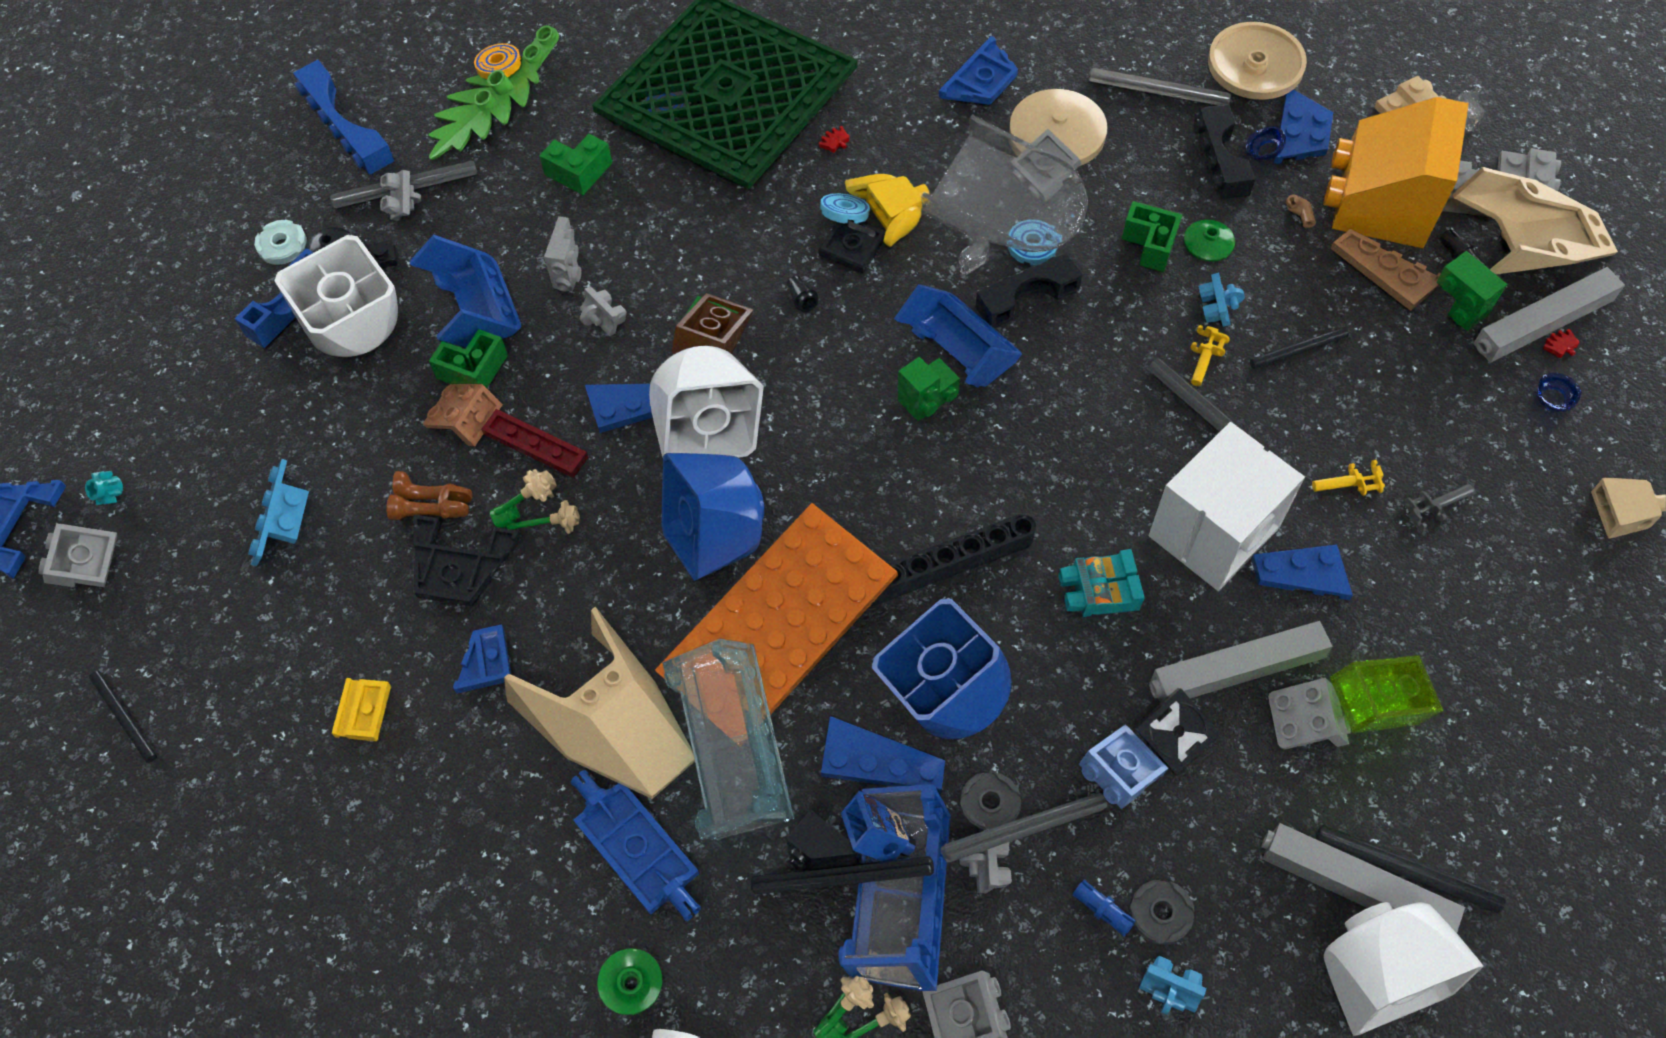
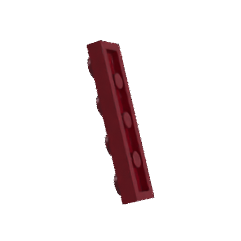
[481,409,588,478]

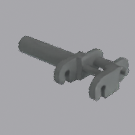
[1405,484,1474,530]

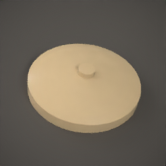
[1208,22,1307,100]
[1009,89,1107,166]

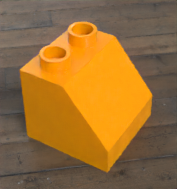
[1323,97,1469,248]

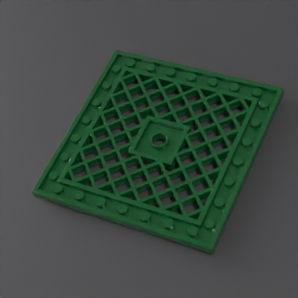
[592,0,858,189]

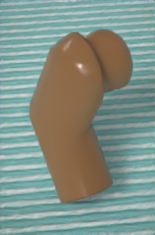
[1286,194,1316,228]

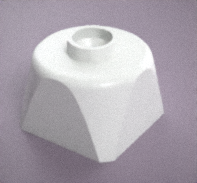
[275,235,398,357]
[649,346,764,457]
[1324,902,1484,1036]

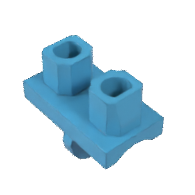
[1199,273,1245,327]
[1139,956,1206,1015]

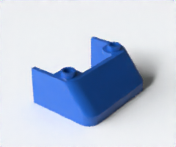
[409,234,521,348]
[894,284,1022,388]

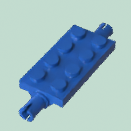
[571,770,701,921]

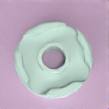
[254,220,307,265]

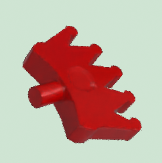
[819,126,850,153]
[1543,329,1579,358]

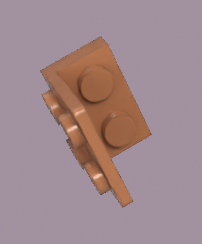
[423,384,503,446]

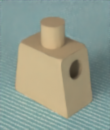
[1591,478,1666,538]

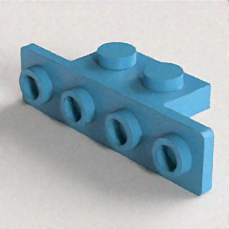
[248,459,309,566]

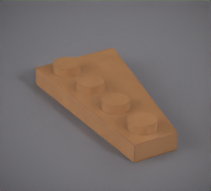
[1331,229,1441,311]

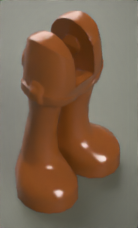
[387,471,472,520]

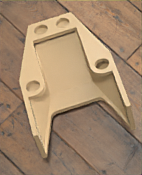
[1452,167,1618,274]
[504,607,696,799]

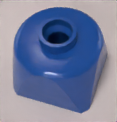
[661,453,764,581]
[872,599,1012,740]

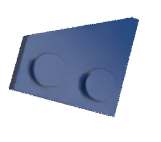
[453,624,512,694]

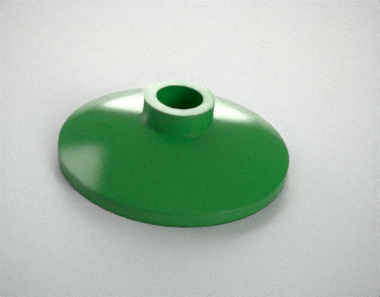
[1184,220,1235,262]
[597,948,663,1015]

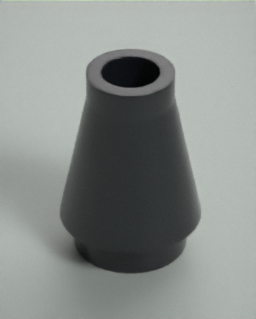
[787,276,818,312]

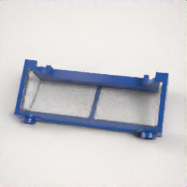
[839,784,951,991]

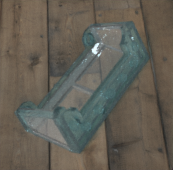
[662,639,794,840]

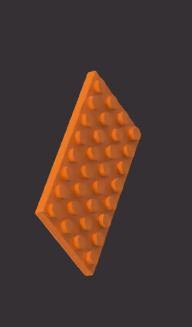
[655,503,898,748]

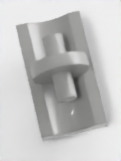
[380,170,421,221]
[580,286,627,336]
[959,829,1012,894]

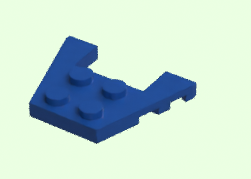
[0,480,66,578]

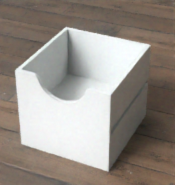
[1149,422,1305,591]

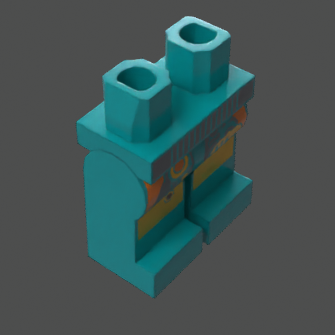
[1058,549,1145,617]

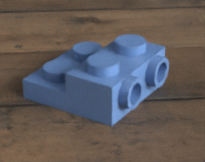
[1079,724,1168,809]

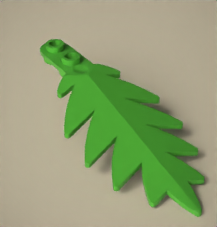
[429,25,559,160]

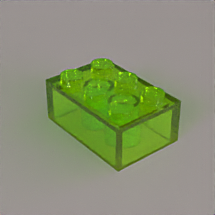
[1330,655,1444,733]

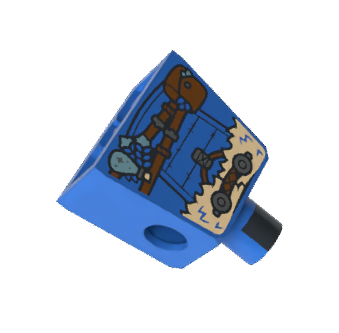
[841,791,916,861]

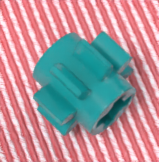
[85,471,123,505]

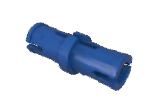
[1072,880,1136,937]

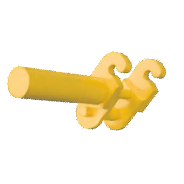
[1191,325,1230,386]
[1312,460,1385,496]

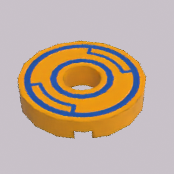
[474,44,521,79]

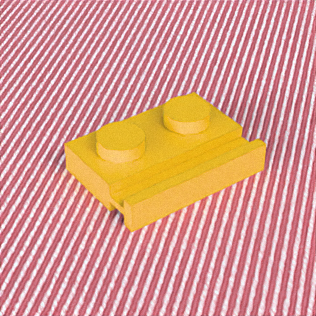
[332,678,391,741]

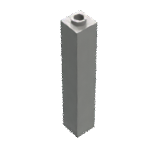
[1473,267,1625,363]
[1149,621,1333,704]
[1261,823,1465,933]

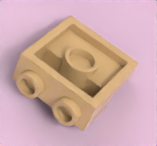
[1374,76,1447,114]

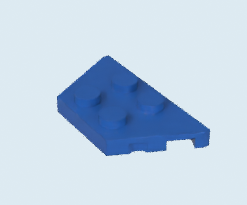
[939,36,1018,105]
[1274,89,1333,164]

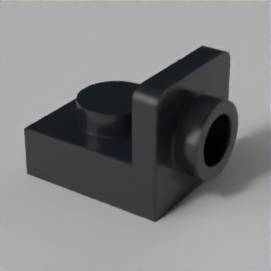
[358,237,397,269]

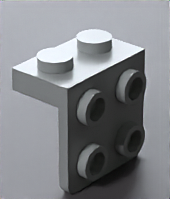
[1268,678,1351,749]

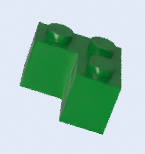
[539,134,612,195]
[1122,201,1182,272]
[1436,251,1507,332]
[429,329,508,388]
[898,357,960,421]

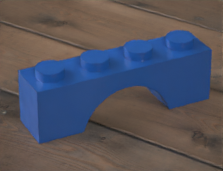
[235,248,314,348]

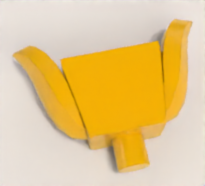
[845,174,929,247]

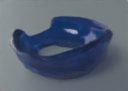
[1246,126,1286,160]
[1537,373,1582,412]

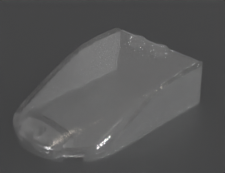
[921,115,1088,252]

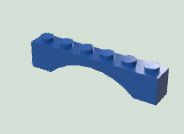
[293,60,394,175]

